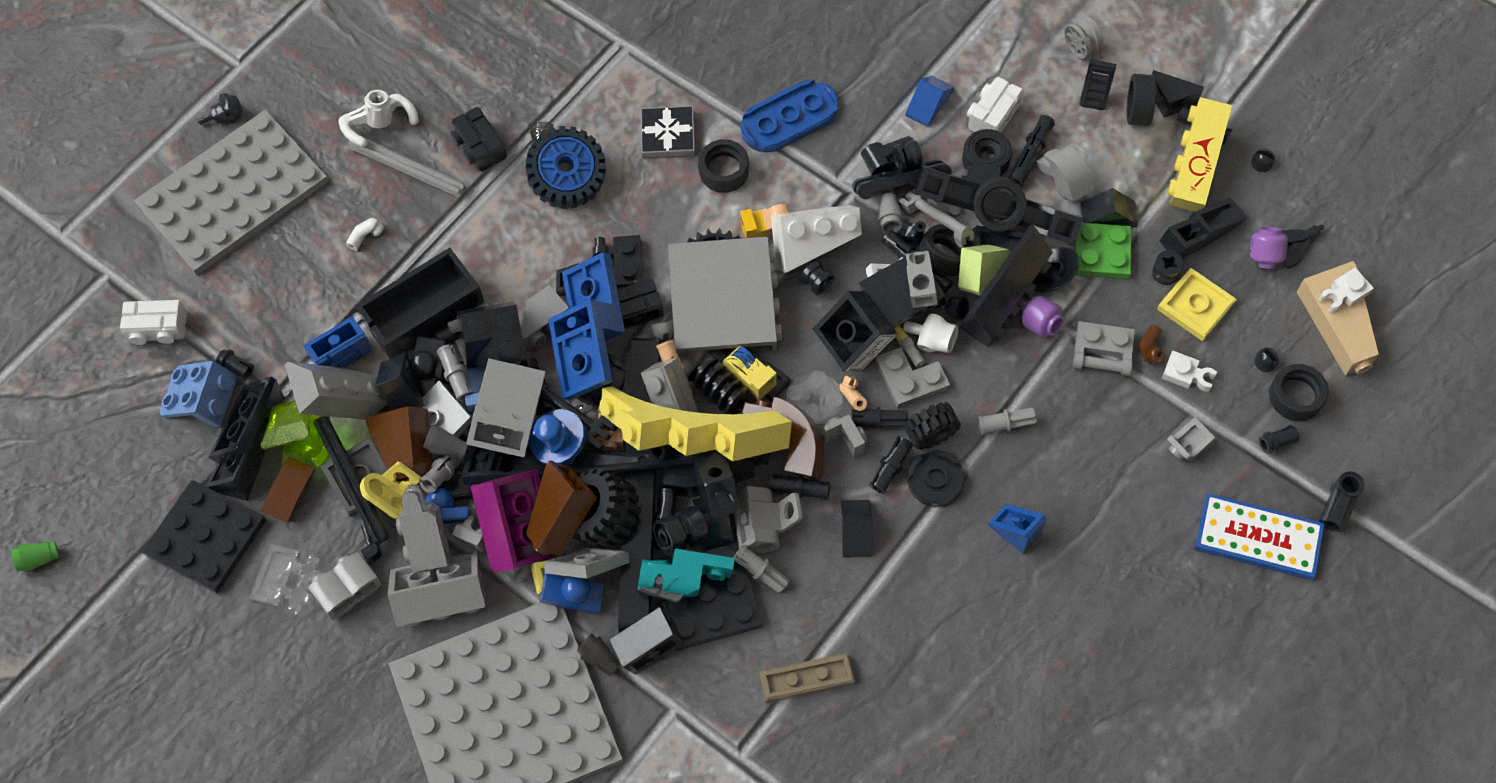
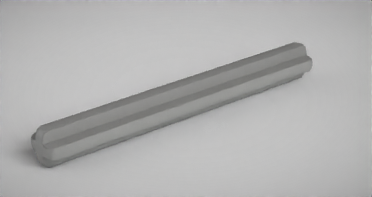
[348,139,466,197]

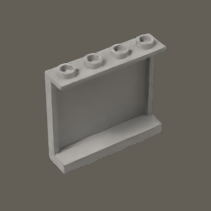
[668,237,782,358]

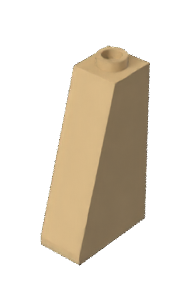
[1297,261,1379,376]

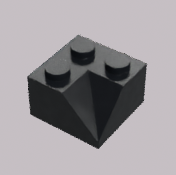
[456,301,526,367]

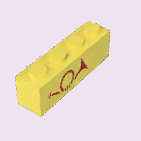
[1167,97,1232,212]

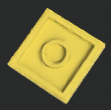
[1157,268,1237,341]

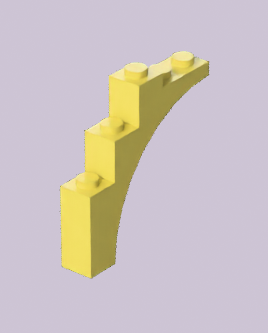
[600,386,792,461]

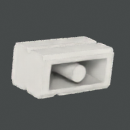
[967,77,1024,132]
[120,300,187,345]

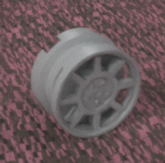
[1064,16,1104,59]

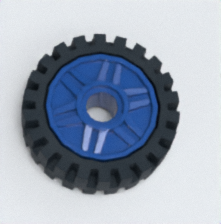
[525,126,606,209]

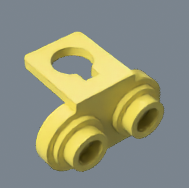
[360,462,421,519]

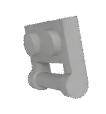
[1072,321,1135,376]

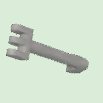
[897,188,975,248]

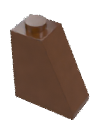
[365,406,433,485]
[526,460,597,557]

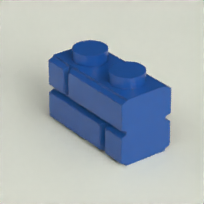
[303,316,372,368]

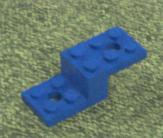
[548,252,625,400]

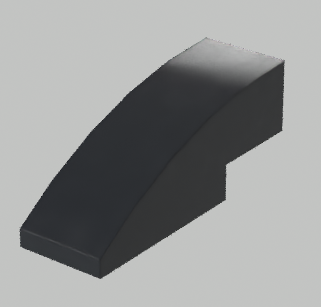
[1159,198,1247,258]

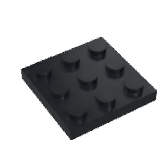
[142,480,266,594]
[661,542,762,651]

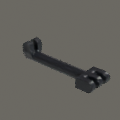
[539,383,618,451]

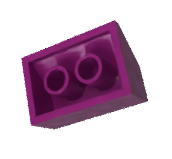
[471,469,556,572]

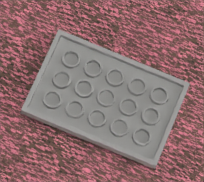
[133,110,329,275]

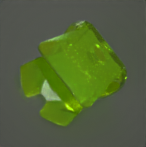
[261,400,330,467]

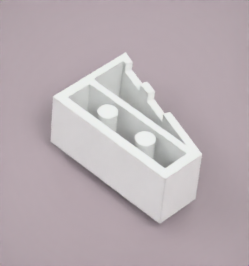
[771,205,862,273]

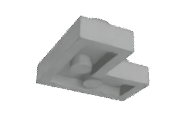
[875,347,950,409]

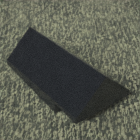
[206,376,285,501]

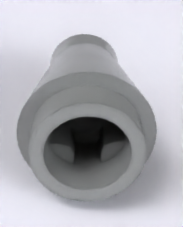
[878,193,905,233]

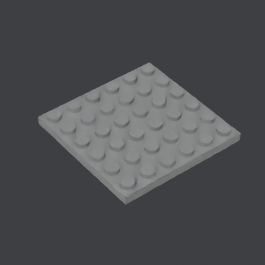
[388,603,623,783]

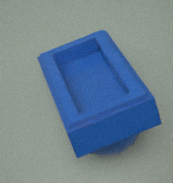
[425,488,472,524]
[540,573,604,615]

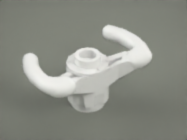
[338,90,419,147]

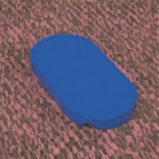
[741,80,838,152]

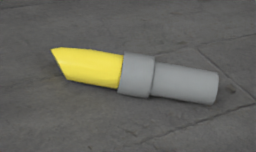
[894,326,926,368]

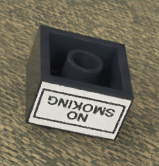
[812,291,898,371]

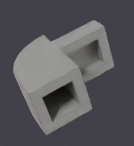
[1036,146,1095,202]

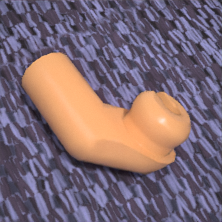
[839,375,867,411]

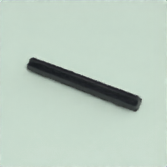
[313,416,389,545]

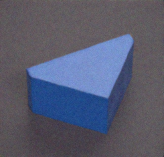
[905,76,954,127]
[988,503,1047,554]

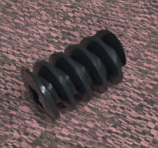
[688,357,749,415]

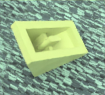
[958,245,1011,295]

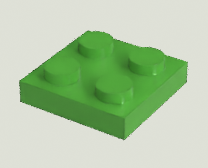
[1074,223,1131,280]

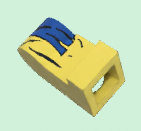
[723,346,777,400]

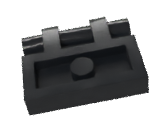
[592,235,643,289]

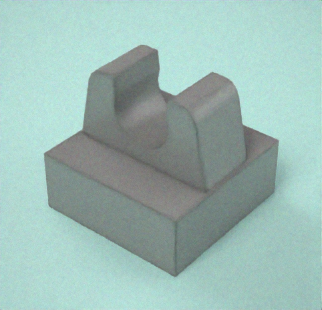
[452,516,486,554]

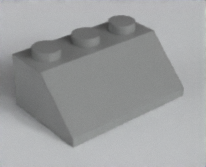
[285,362,388,420]
[388,551,485,627]

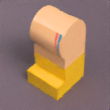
[740,204,790,239]

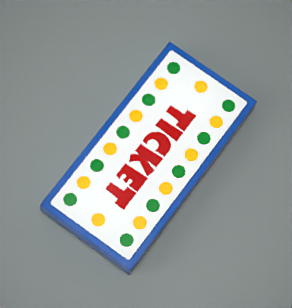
[1194,493,1324,580]

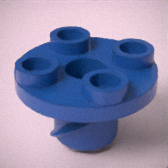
[529,409,587,466]

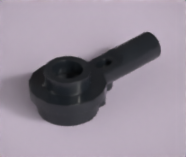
[900,221,926,247]

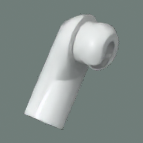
[345,218,384,251]

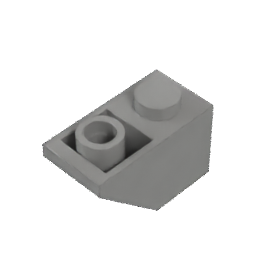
[521,285,569,352]

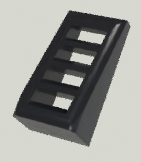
[1079,59,1117,111]

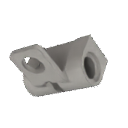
[734,486,802,553]

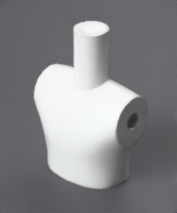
[904,314,958,353]

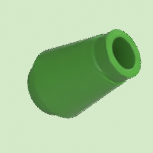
[11,541,59,573]

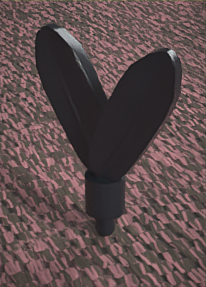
[1282,225,1324,268]

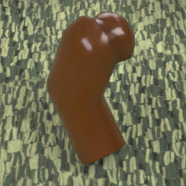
[1139,325,1164,365]

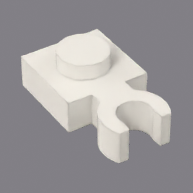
[1318,268,1374,313]
[1161,351,1217,392]

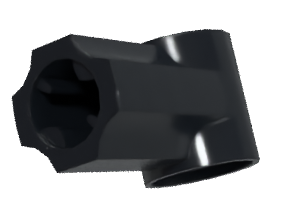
[861,136,914,175]
[1318,471,1365,533]

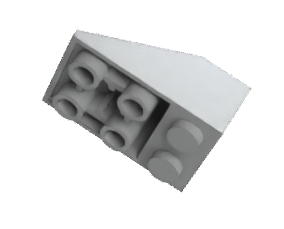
[466,359,546,457]

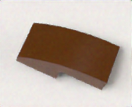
[261,457,316,522]

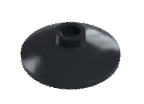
[1033,247,1080,293]

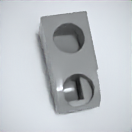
[906,250,938,308]

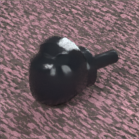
[197,93,242,125]

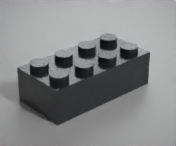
[355,247,485,359]

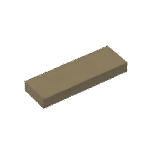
[759,653,855,703]

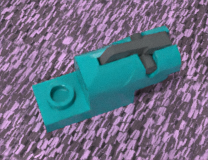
[638,549,735,603]

